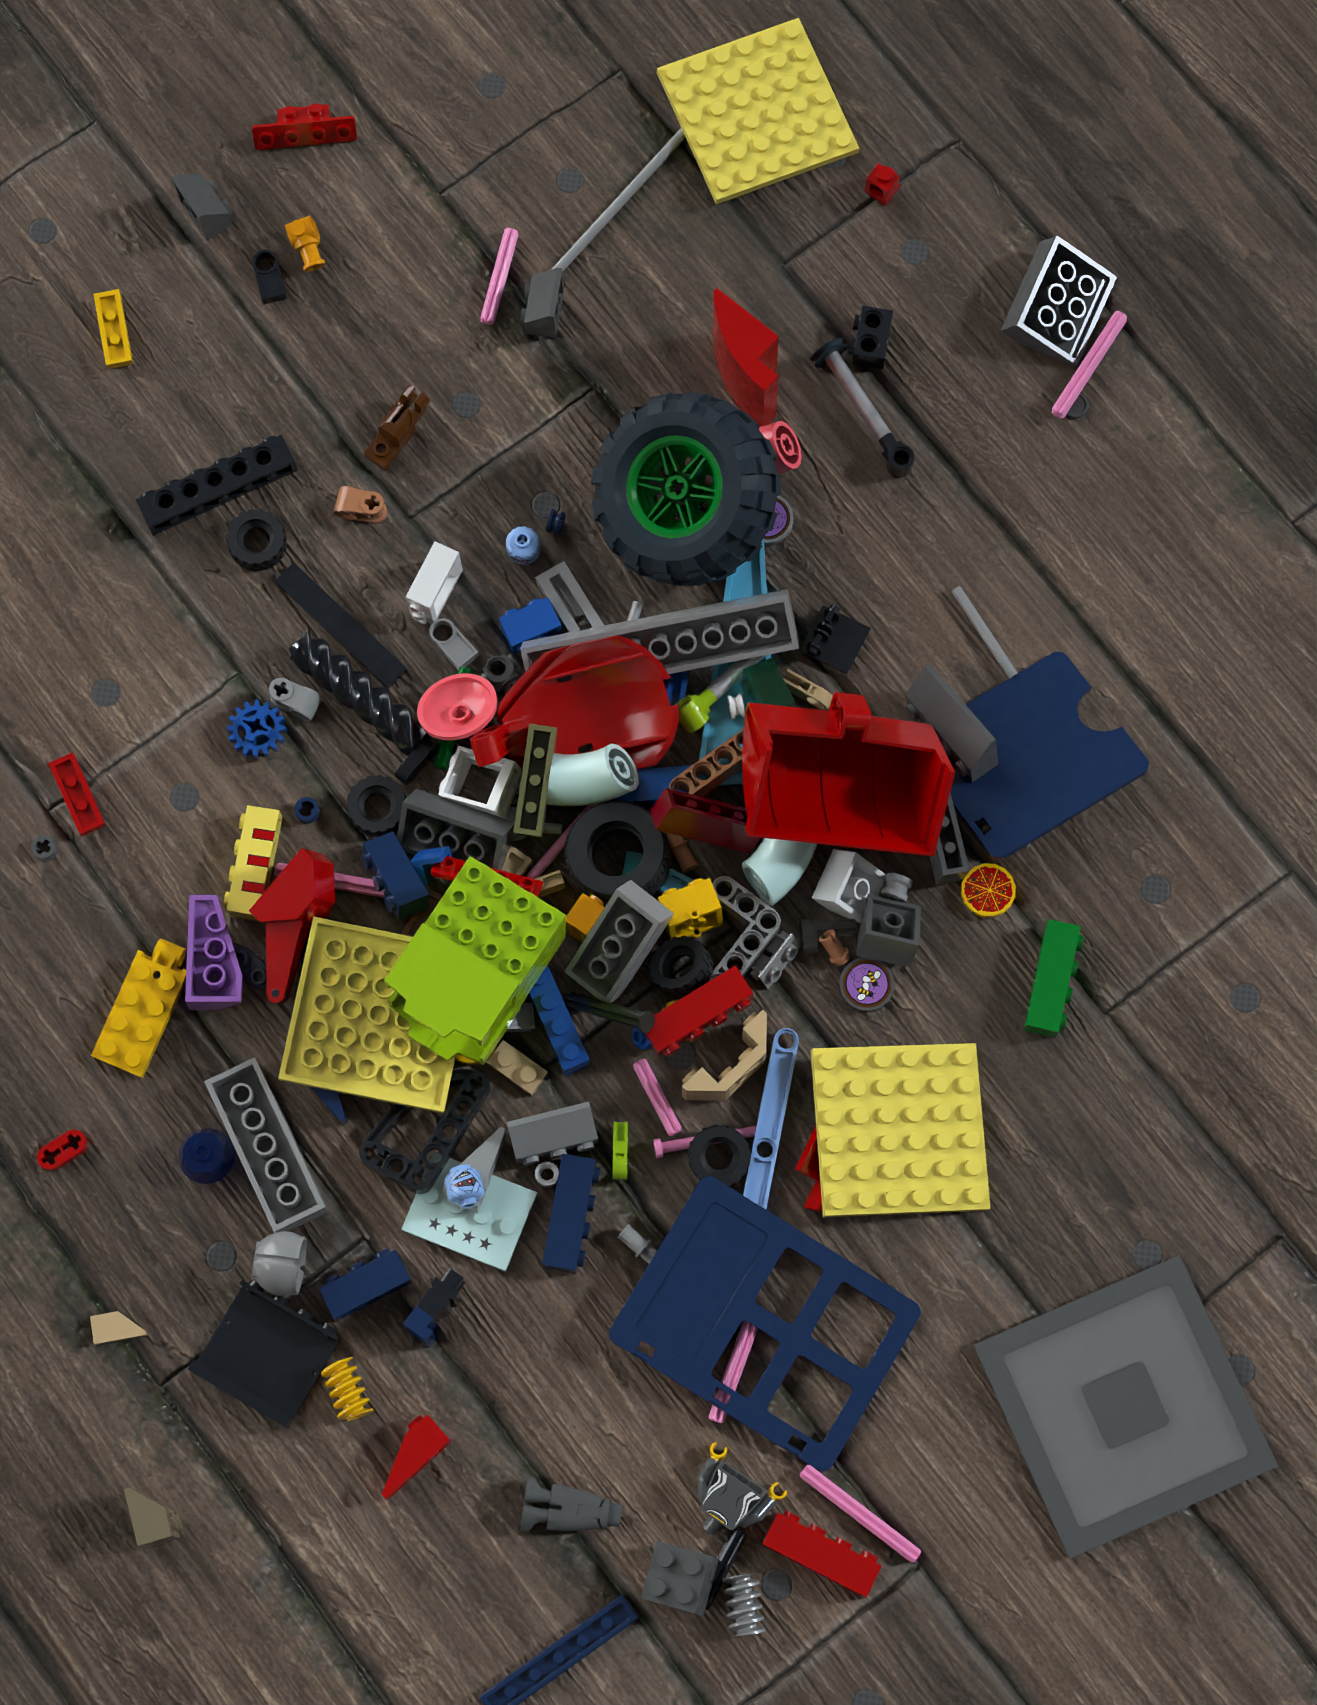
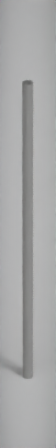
[552,128,686,271]

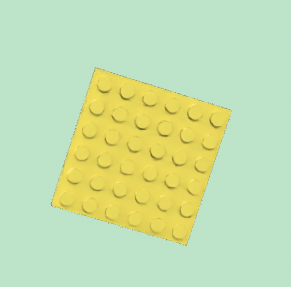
[657,18,859,204]
[278,916,456,1114]
[811,1043,990,1217]

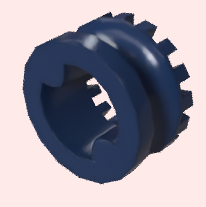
[546,509,566,535]
[294,797,320,824]

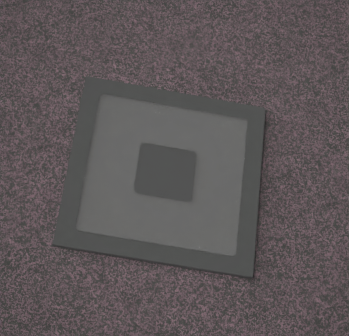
[973,1255,1278,1559]

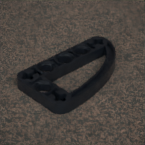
[359,1069,491,1194]

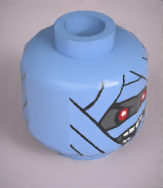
[506,526,541,565]
[444,1164,485,1209]

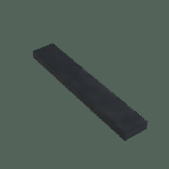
[275,563,407,690]

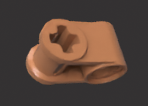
[334,486,388,524]

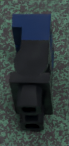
[403,1268,466,1348]

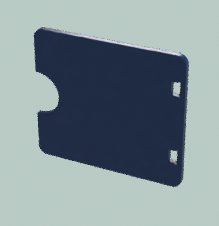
[948,652,1149,860]

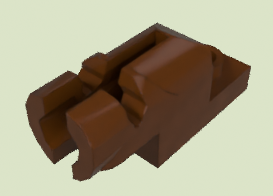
[363,385,430,471]

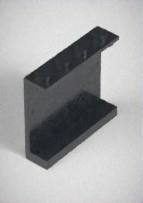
[188,1280,341,1429]

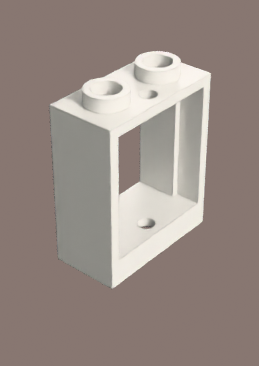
[406,542,463,624]
[438,746,523,819]

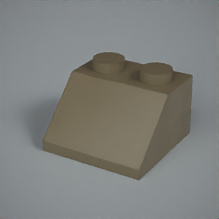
[124,1488,183,1548]

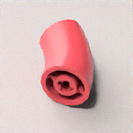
[759,421,802,474]

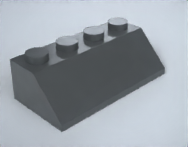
[905,664,999,783]
[397,789,515,870]

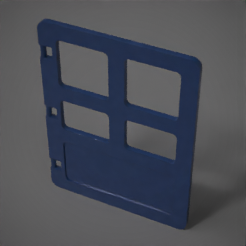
[609,1176,921,1471]

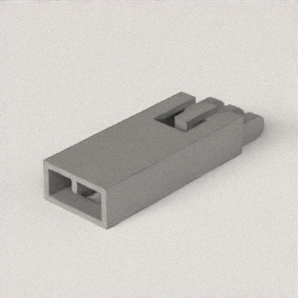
[535,561,604,633]

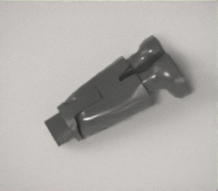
[520,1476,622,1532]

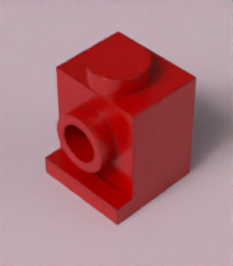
[865,163,901,206]

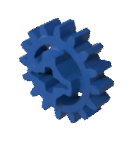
[227,700,287,760]

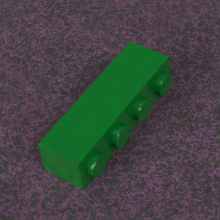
[1023,919,1084,1038]

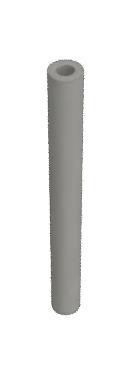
[952,586,1018,679]

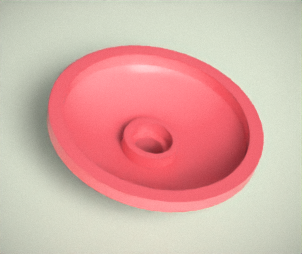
[417,673,498,740]

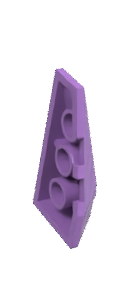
[185,895,243,1010]

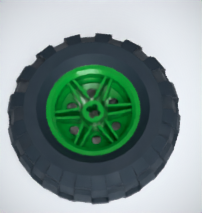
[591,391,781,586]

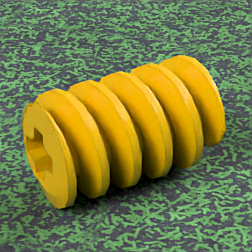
[321,1357,374,1421]

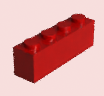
[644,965,753,1057]
[762,1510,882,1598]

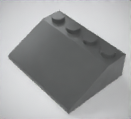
[1000,236,1117,367]

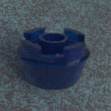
[179,1128,234,1184]

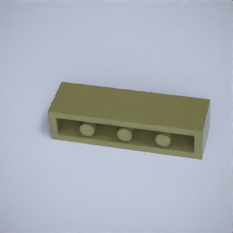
[513,724,558,838]

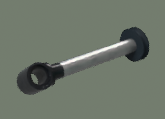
[810,338,915,478]

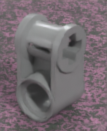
[269,678,323,722]

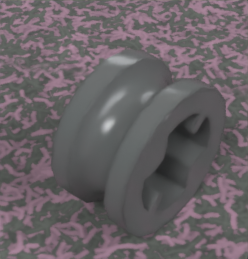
[31,835,58,862]

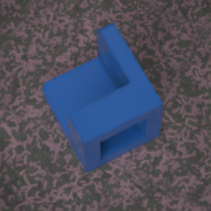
[410,846,452,885]

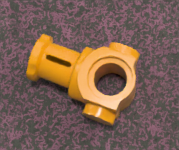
[285,215,326,272]

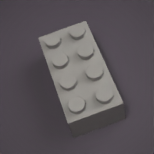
[564,880,674,1003]

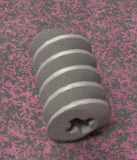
[722,1574,765,1637]

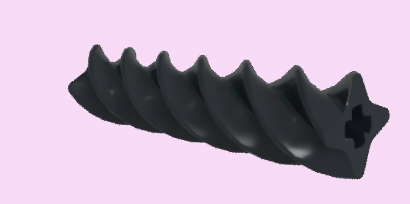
[289,629,431,756]

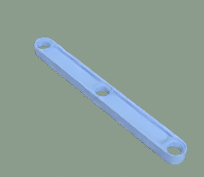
[742,1028,799,1209]

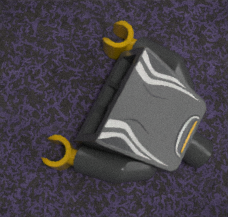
[697,1442,787,1535]

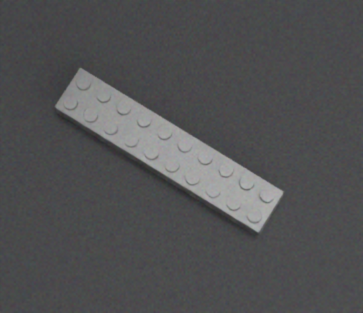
[520,589,799,682]

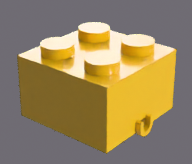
[658,878,723,940]

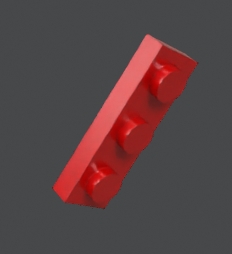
[48,752,106,837]

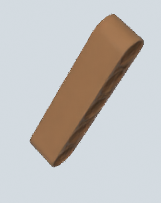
[669,729,744,797]

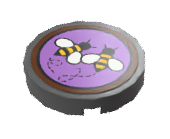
[839,957,895,1012]

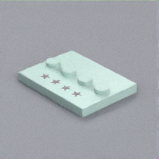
[401,1152,538,1272]

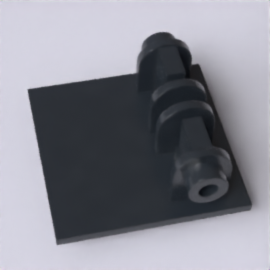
[799,604,871,674]

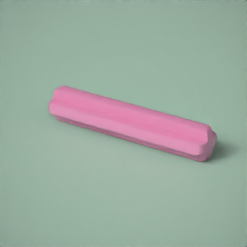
[633,1058,681,1136]

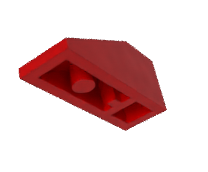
[381,1414,452,1500]

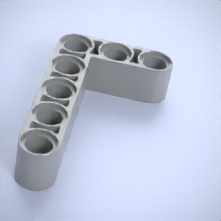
[710,876,781,981]

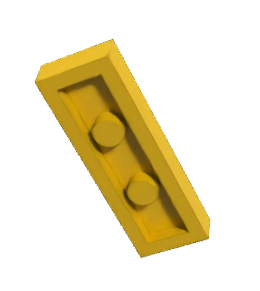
[93,289,133,369]

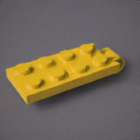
[91,938,187,1078]

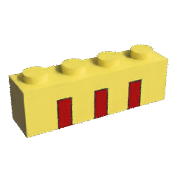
[223,805,283,921]

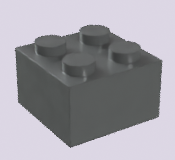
[641,1541,719,1616]

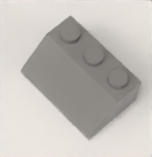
[507,1102,599,1166]

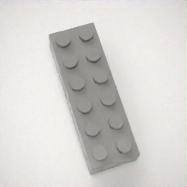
[204,1057,329,1233]

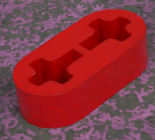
[37,1130,88,1171]

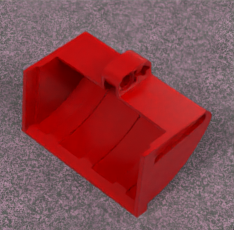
[742,692,955,856]

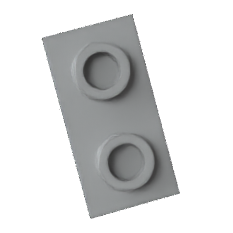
[749,931,801,989]

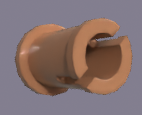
[819,930,850,966]

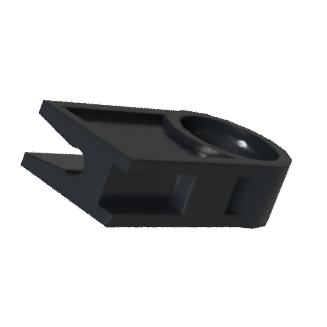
[252,250,287,305]

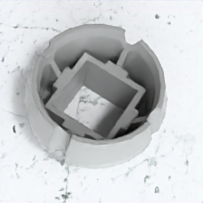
[252,1231,307,1296]

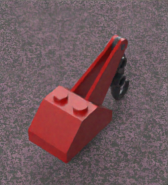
[231,848,335,1004]

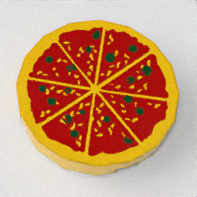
[961,863,1016,918]

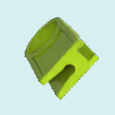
[613,1122,628,1180]

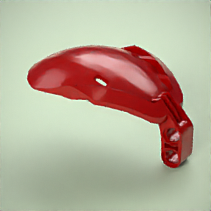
[470,635,679,769]

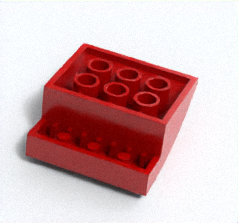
[713,288,779,427]

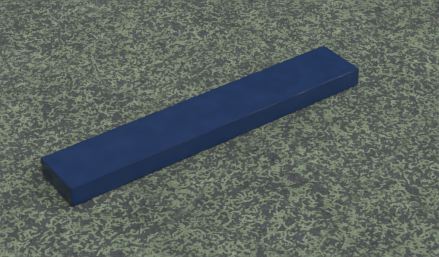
[478,1594,639,1705]

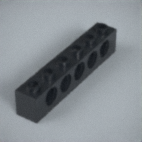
[136,434,298,536]

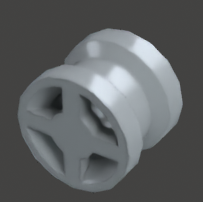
[880,873,913,903]

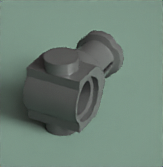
[480,653,520,695]

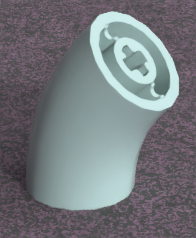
[547,744,639,806]
[742,838,817,906]

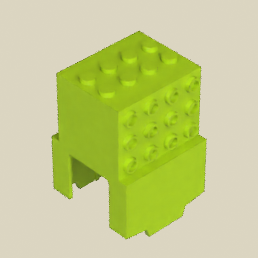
[384,856,566,1065]

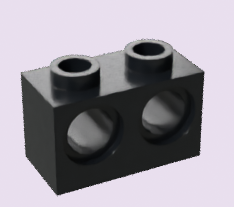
[848,306,893,369]

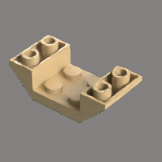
[682,1010,767,1101]

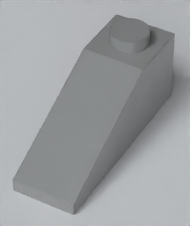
[442,1127,506,1214]

